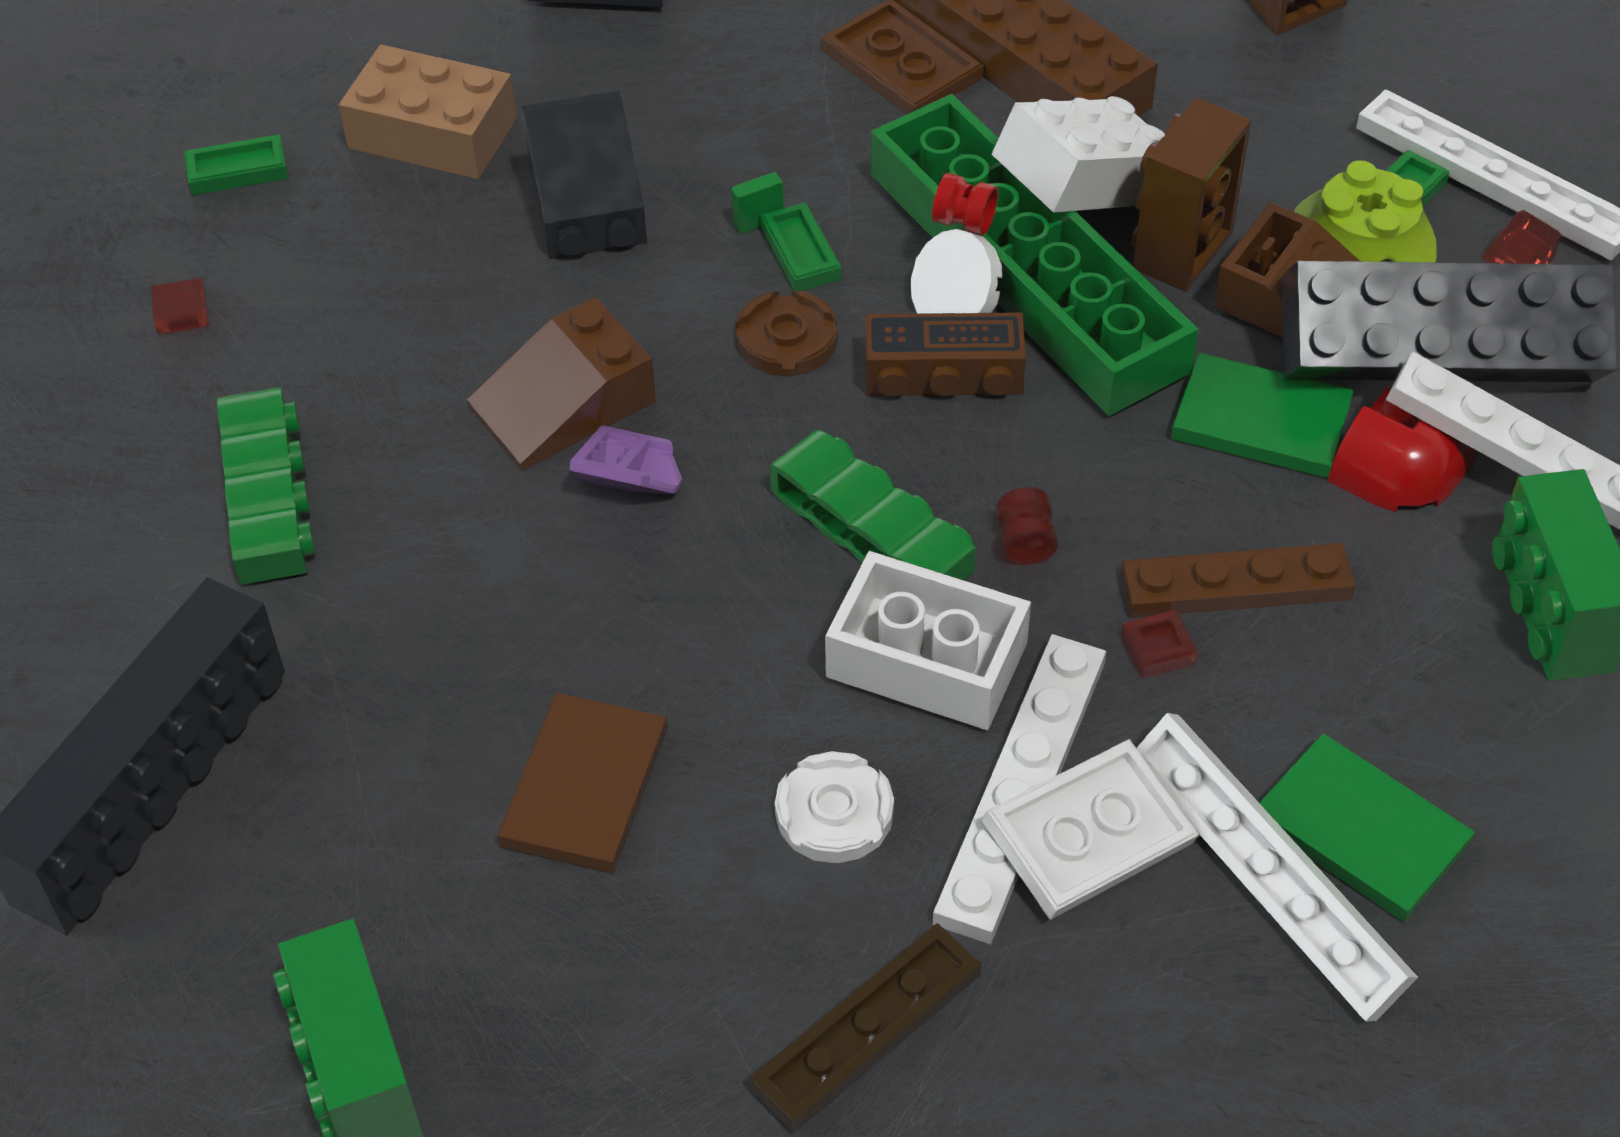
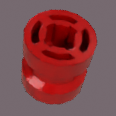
[932,172,999,236]

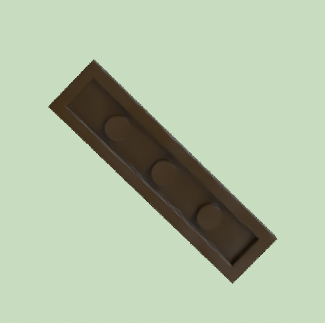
[750,923,981,1133]

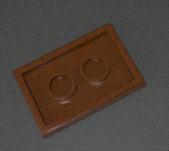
[821,0,984,114]
[497,693,668,873]

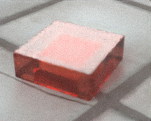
[151,278,209,334]
[1121,609,1198,679]

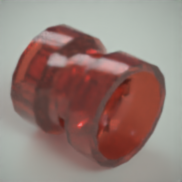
[996,487,1058,565]

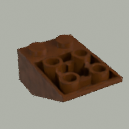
[1215,202,1361,338]

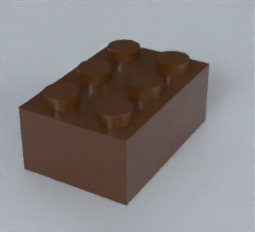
[1131,97,1252,292]

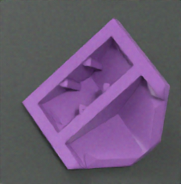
[569,425,682,494]

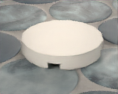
[911,229,1002,313]
[775,751,894,863]

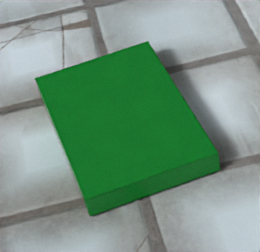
[1171,353,1354,478]
[1260,733,1475,923]

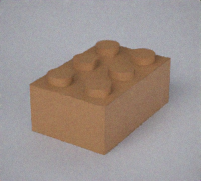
[339,44,517,179]

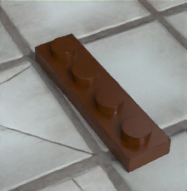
[1121,543,1356,618]

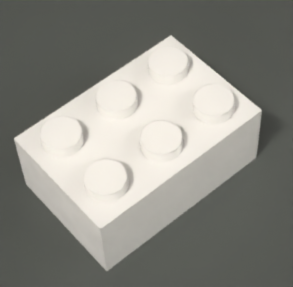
[992,96,1165,212]
[825,551,1031,730]

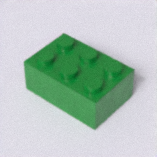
[1492,469,1620,681]
[273,918,424,1137]

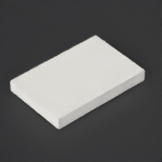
[982,739,1199,920]

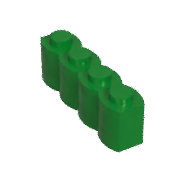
[217,387,316,585]
[770,430,976,581]

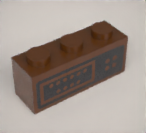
[866,312,1026,396]

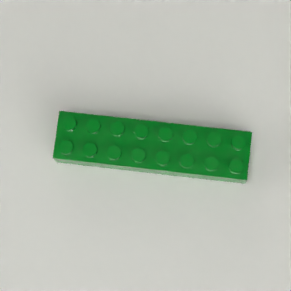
[871,94,1199,416]

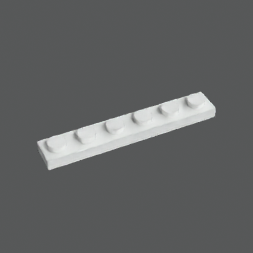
[1356,89,1620,261]
[1386,352,1620,529]
[933,634,1106,945]
[1136,713,1418,1022]

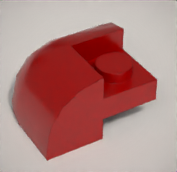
[1328,387,1477,512]

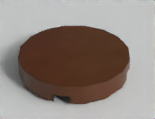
[736,290,838,377]

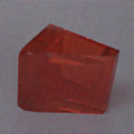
[1483,210,1561,264]

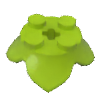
[1294,160,1437,263]

